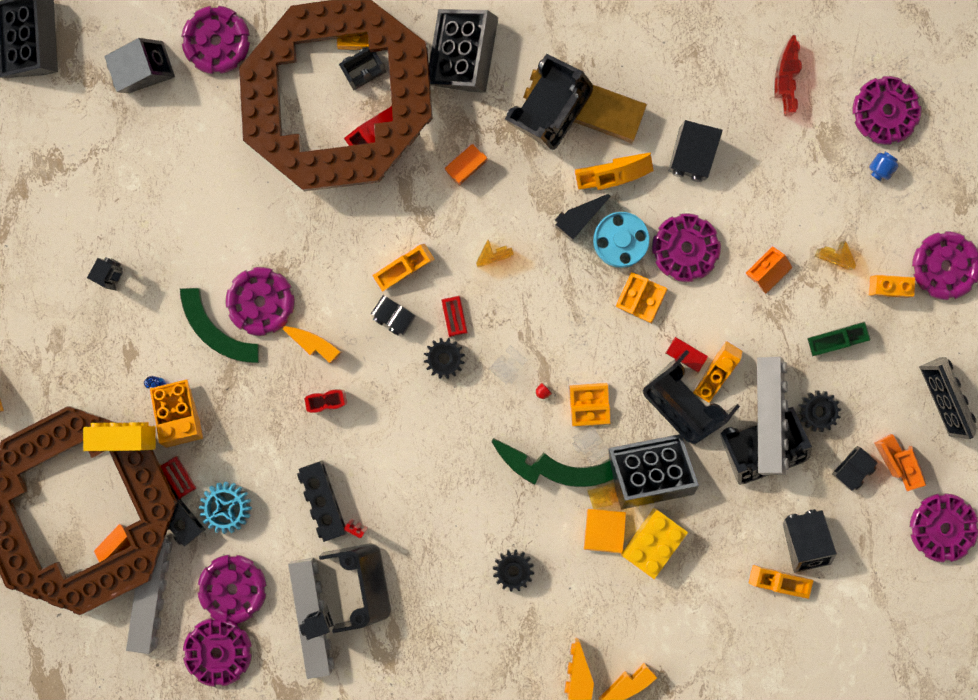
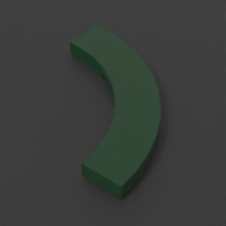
[180,288,259,363]
[531,452,613,487]

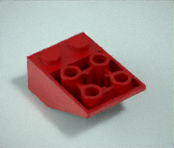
[344,106,393,146]

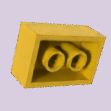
[83,422,156,451]
[621,508,688,579]

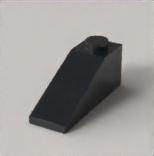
[554,194,611,242]

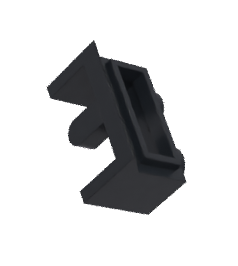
[339,47,386,91]
[87,257,123,291]
[299,605,334,640]

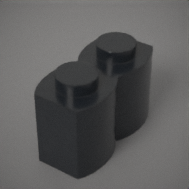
[371,295,416,336]
[832,446,878,491]

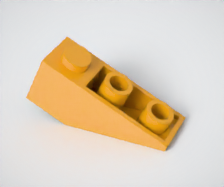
[693,341,743,403]
[564,638,594,700]

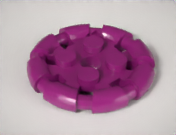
[181,6,250,74]
[852,76,922,145]
[652,213,721,282]
[912,231,978,300]
[225,267,295,336]
[909,493,978,563]
[197,555,267,624]
[183,618,252,687]

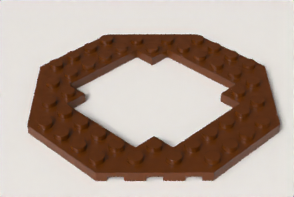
[239,0,433,192]
[0,406,177,615]

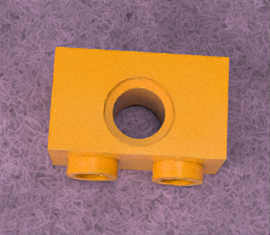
[869,275,915,298]

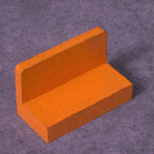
[445,144,488,186]
[746,246,792,294]
[874,434,902,478]
[893,446,926,491]
[94,524,131,562]

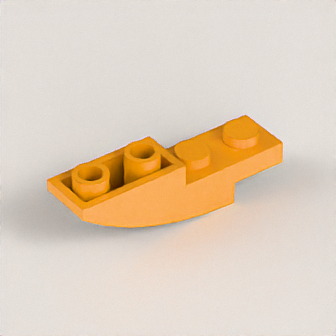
[575,152,654,190]

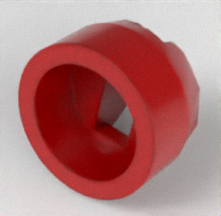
[535,383,552,399]

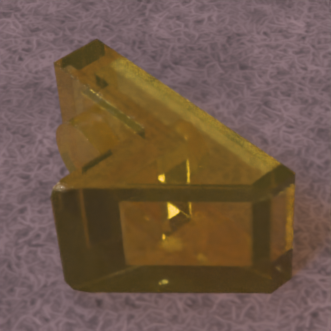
[476,239,514,268]
[815,241,856,270]
[587,482,618,509]

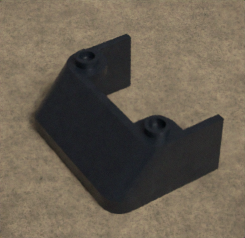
[643,350,740,444]
[319,543,391,633]

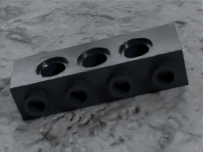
[297,460,347,542]
[168,485,206,547]

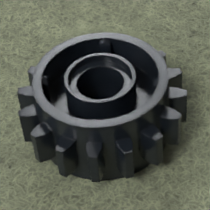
[424,338,465,379]
[797,390,841,432]
[493,549,535,592]

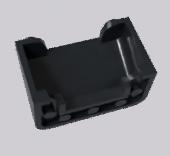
[505,53,593,150]
[720,407,812,485]

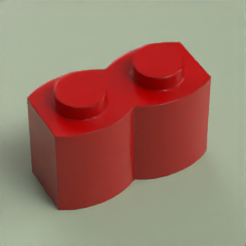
[304,389,347,413]

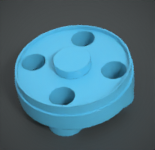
[593,212,649,268]

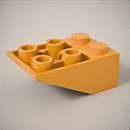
[150,379,203,448]

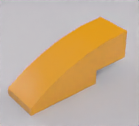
[372,244,435,292]
[282,326,342,363]
[748,565,814,599]
[598,663,657,700]

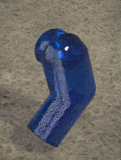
[144,376,166,389]

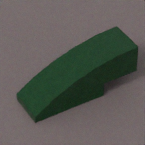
[807,321,871,357]
[491,438,540,485]

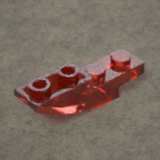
[774,35,802,116]

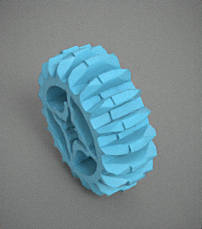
[199,482,252,534]

